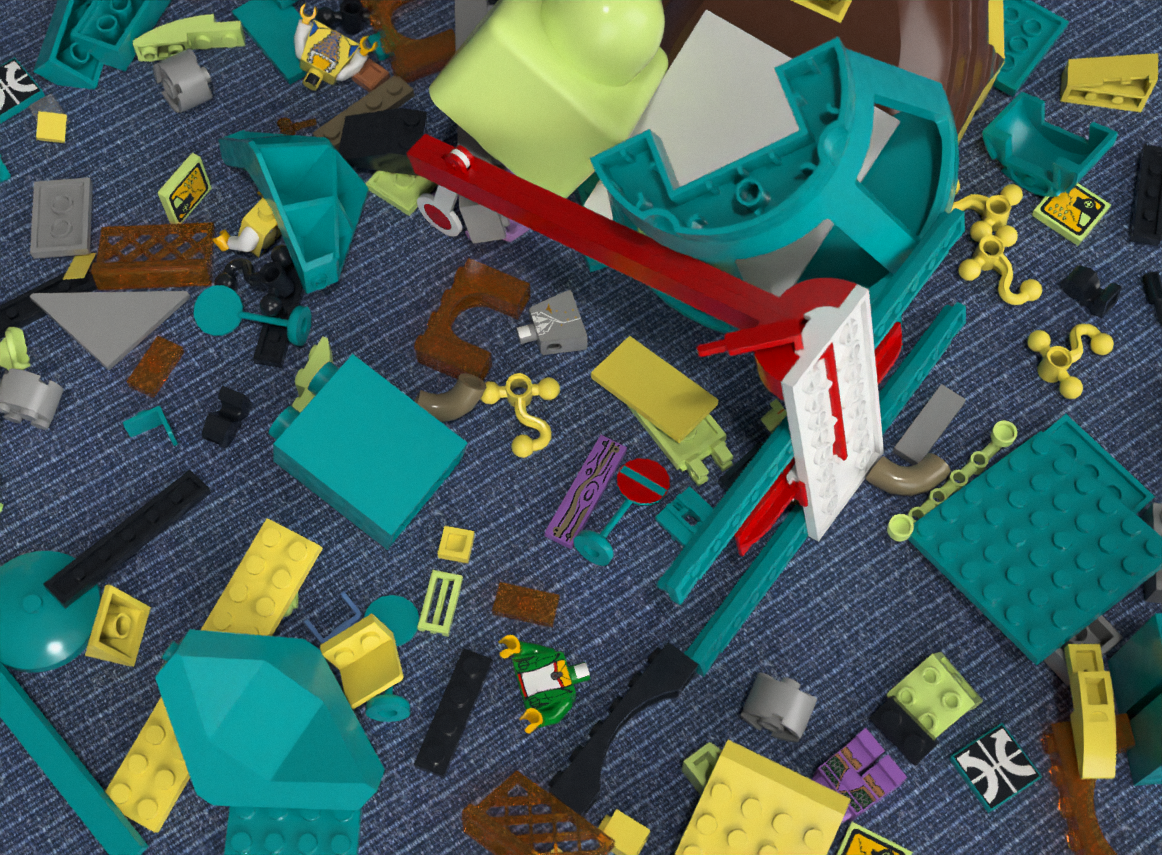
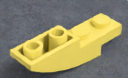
[1064,644,1116,779]

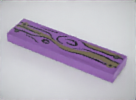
[544,435,627,550]

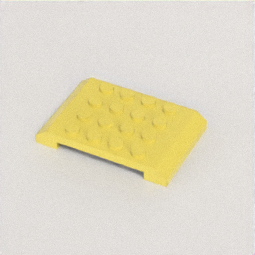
[675,740,851,855]

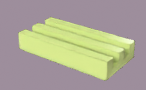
[418,570,463,637]

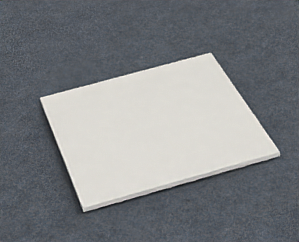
[584,10,900,297]

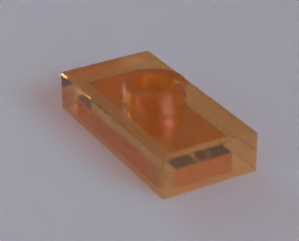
[126,336,184,398]
[492,582,560,628]

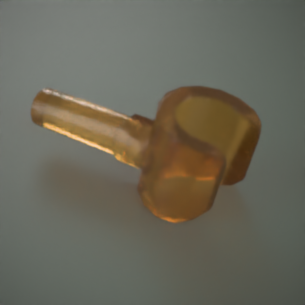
[277,117,317,135]

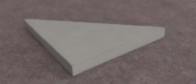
[30,291,190,371]

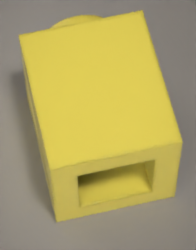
[597,809,651,855]

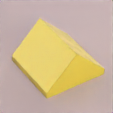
[85,585,151,666]

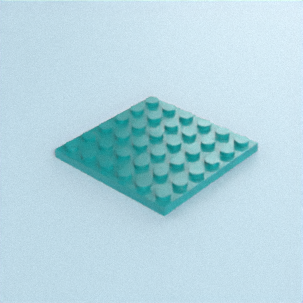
[908,431,1162,666]

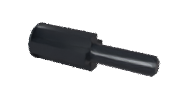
[1142,271,1162,327]

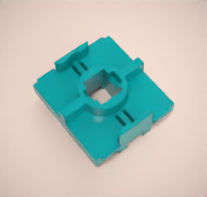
[655,486,714,548]

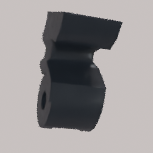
[1061,265,1122,319]
[202,385,253,448]

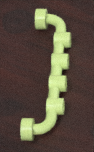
[887,420,1017,541]

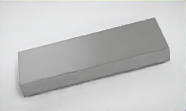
[892,384,966,465]

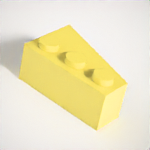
[1060,53,1159,112]

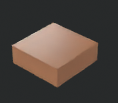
[352,58,390,93]

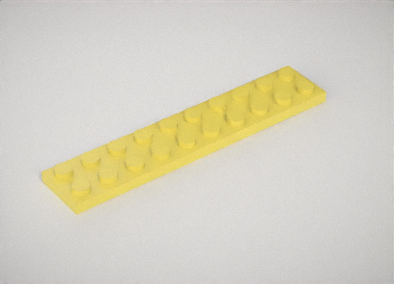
[105,518,323,833]

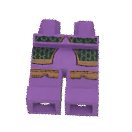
[811,728,907,824]

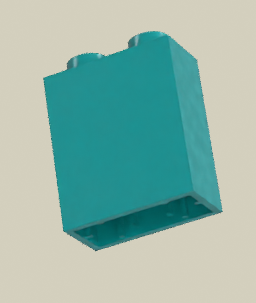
[268,354,468,550]

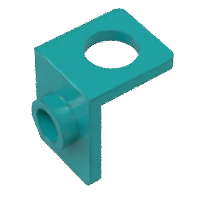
[123,405,178,446]

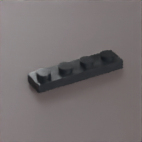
[1130,144,1162,247]
[414,648,493,779]

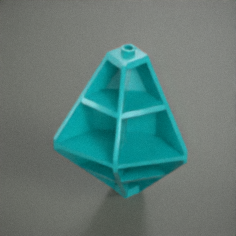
[218,130,369,294]
[155,629,385,810]

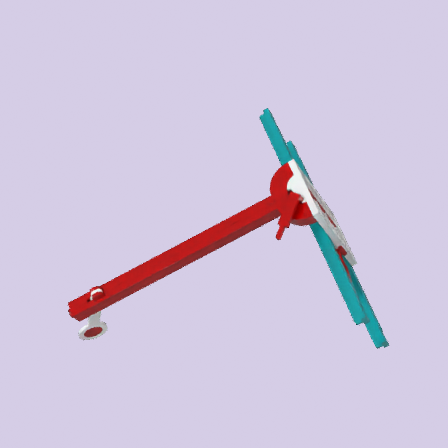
[406,134,966,677]

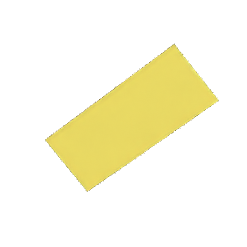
[63,253,96,280]

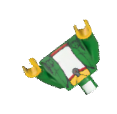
[498,635,590,733]

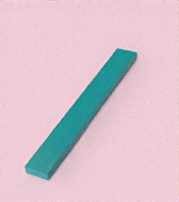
[0,661,149,855]

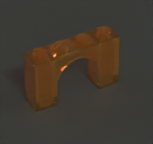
[360,0,456,83]
[414,258,531,381]

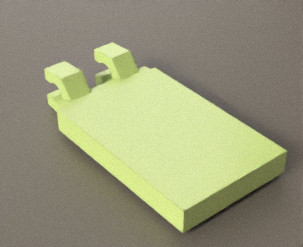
[627,405,733,487]

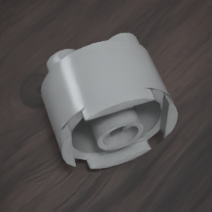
[153,48,213,113]
[0,369,64,430]
[741,673,817,743]

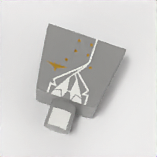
[516,290,587,355]

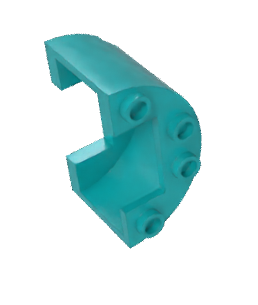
[982,91,1118,197]

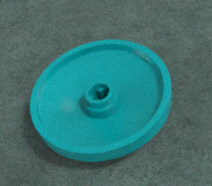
[0,551,102,673]

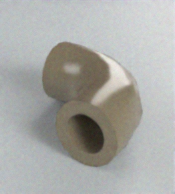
[414,373,487,422]
[866,453,950,496]

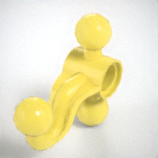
[951,180,1023,242]
[958,225,1042,305]
[1027,323,1114,399]
[480,373,560,458]

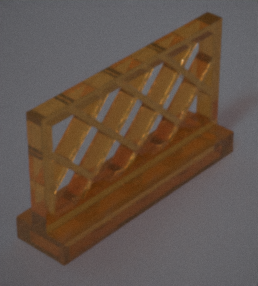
[91,222,215,290]
[462,770,615,855]

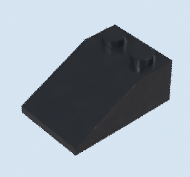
[338,108,427,176]

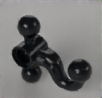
[315,0,389,34]
[214,245,294,316]

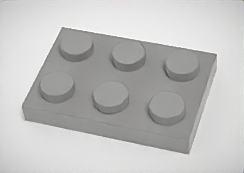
[30,177,93,259]

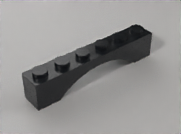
[548,642,699,822]

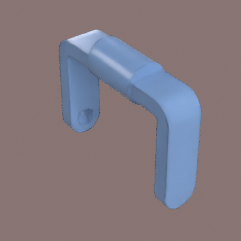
[303,591,362,644]

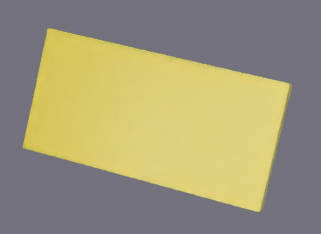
[591,336,718,443]

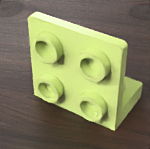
[887,652,983,738]

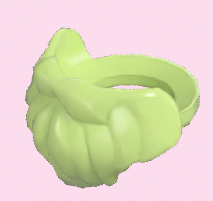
[0,327,31,371]

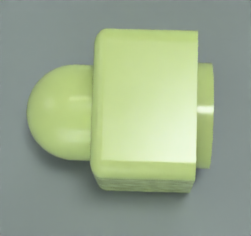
[429,0,669,198]

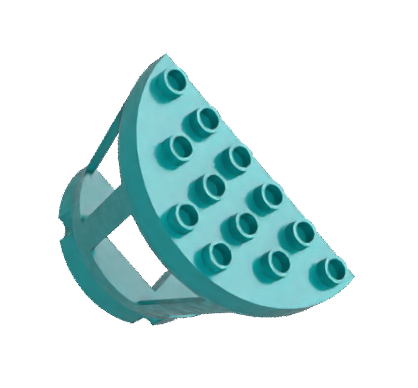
[589,37,959,334]

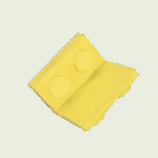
[320,614,404,710]

